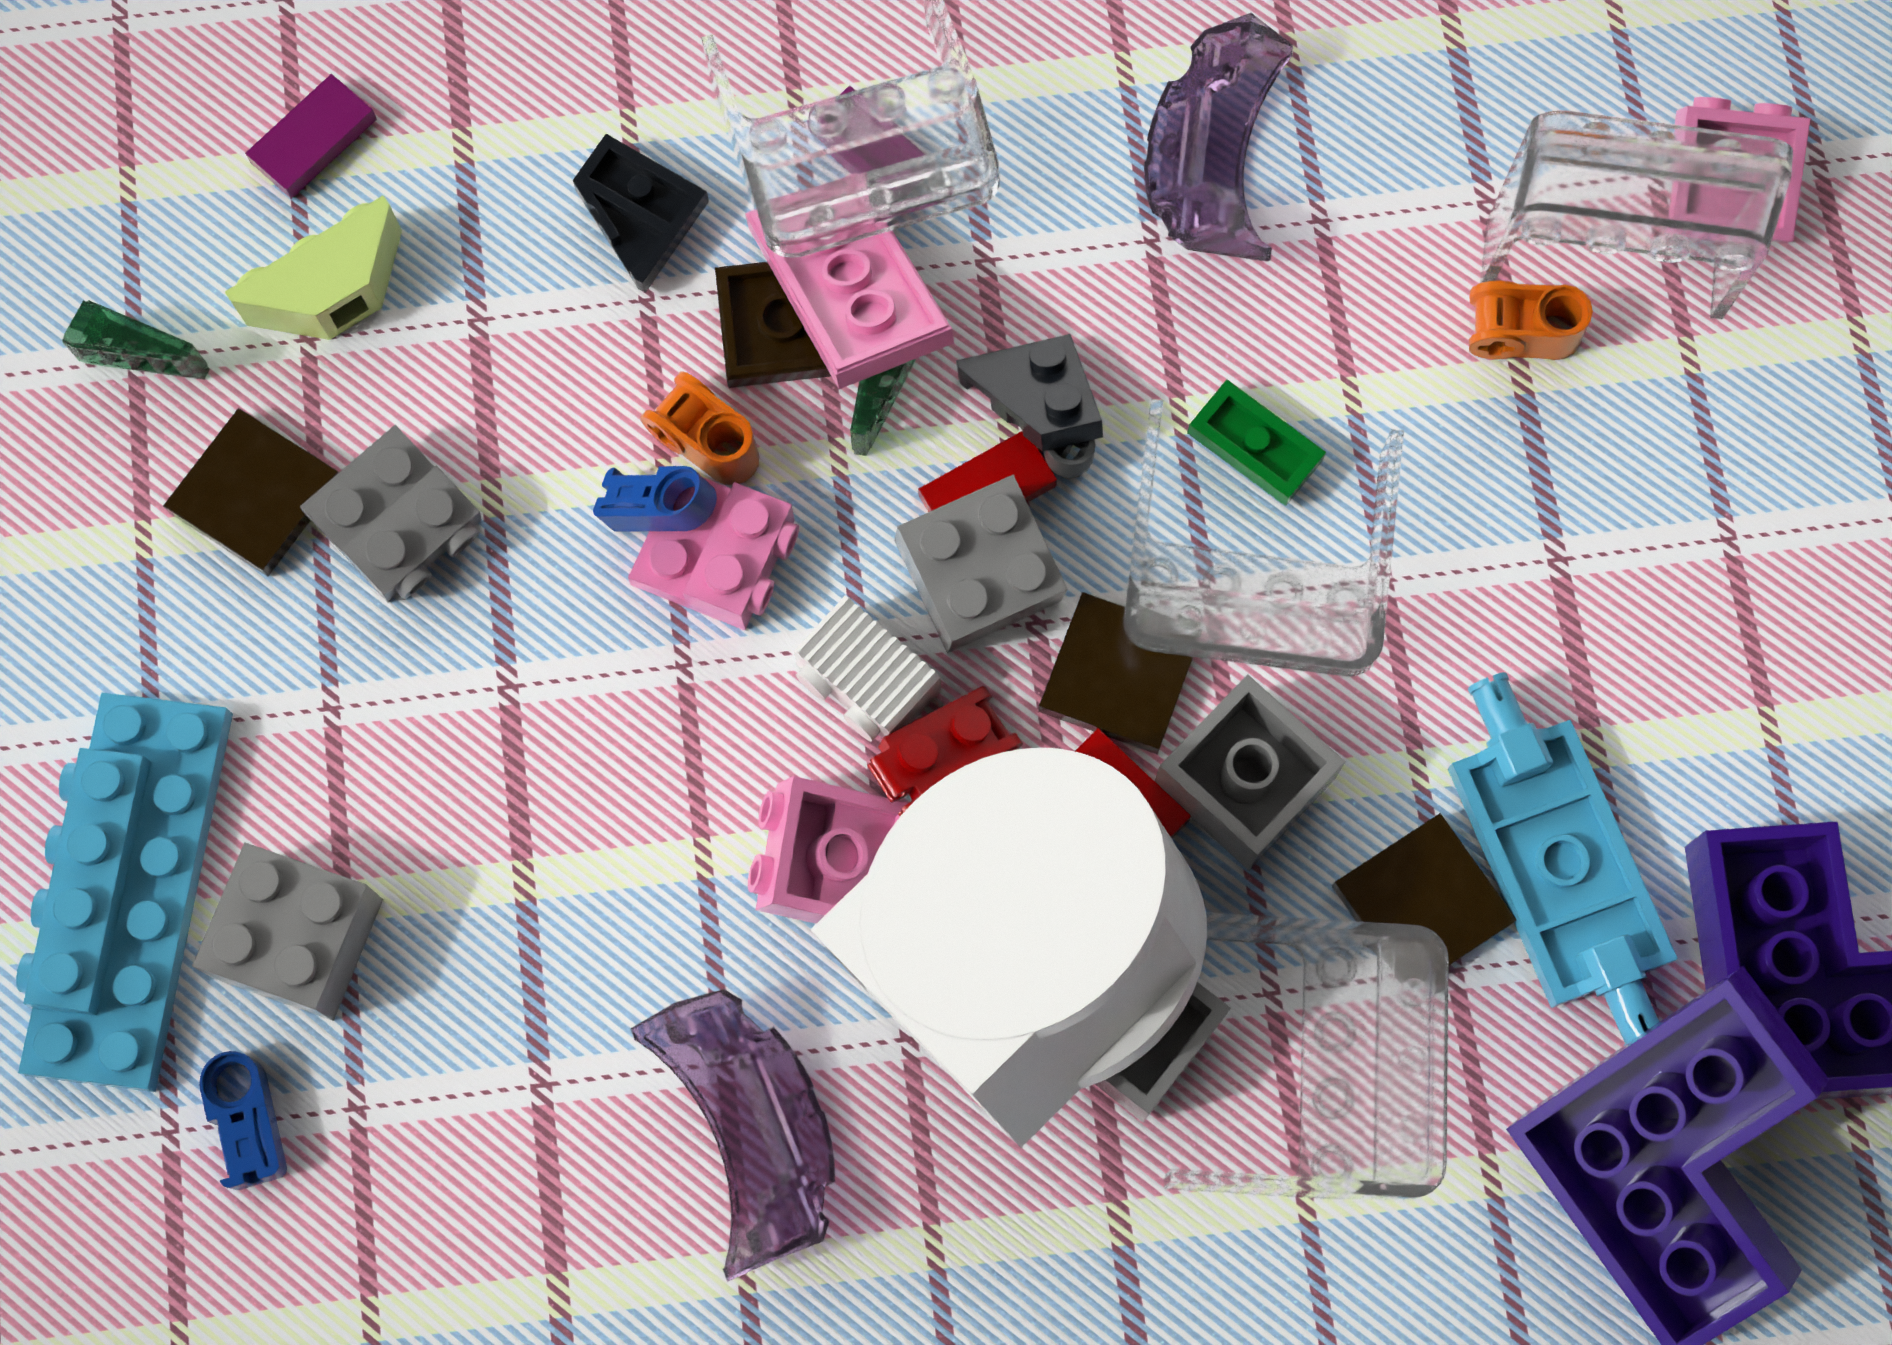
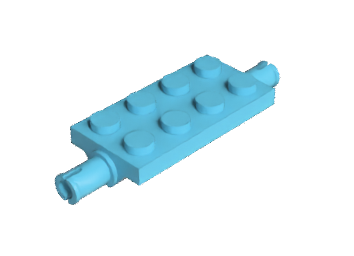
[1448,672,1678,1046]

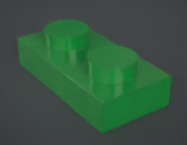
[1187,379,1326,506]

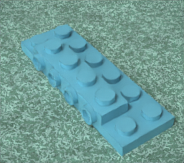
[16,692,233,1093]

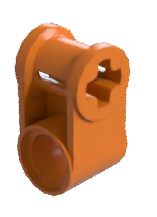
[1469,280,1593,360]
[640,371,760,485]

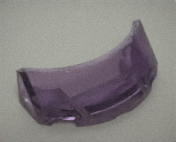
[1144,12,1293,262]
[630,989,835,1282]

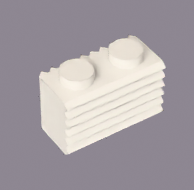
[794,596,941,741]

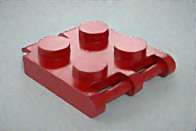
[867,686,1023,816]

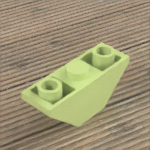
[225,196,402,340]

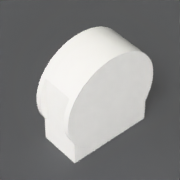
[810,747,1207,1148]

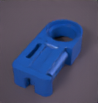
[593,466,717,532]
[199,1051,287,1190]

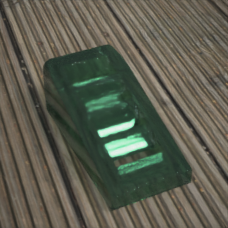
[62,300,210,380]
[850,358,917,456]

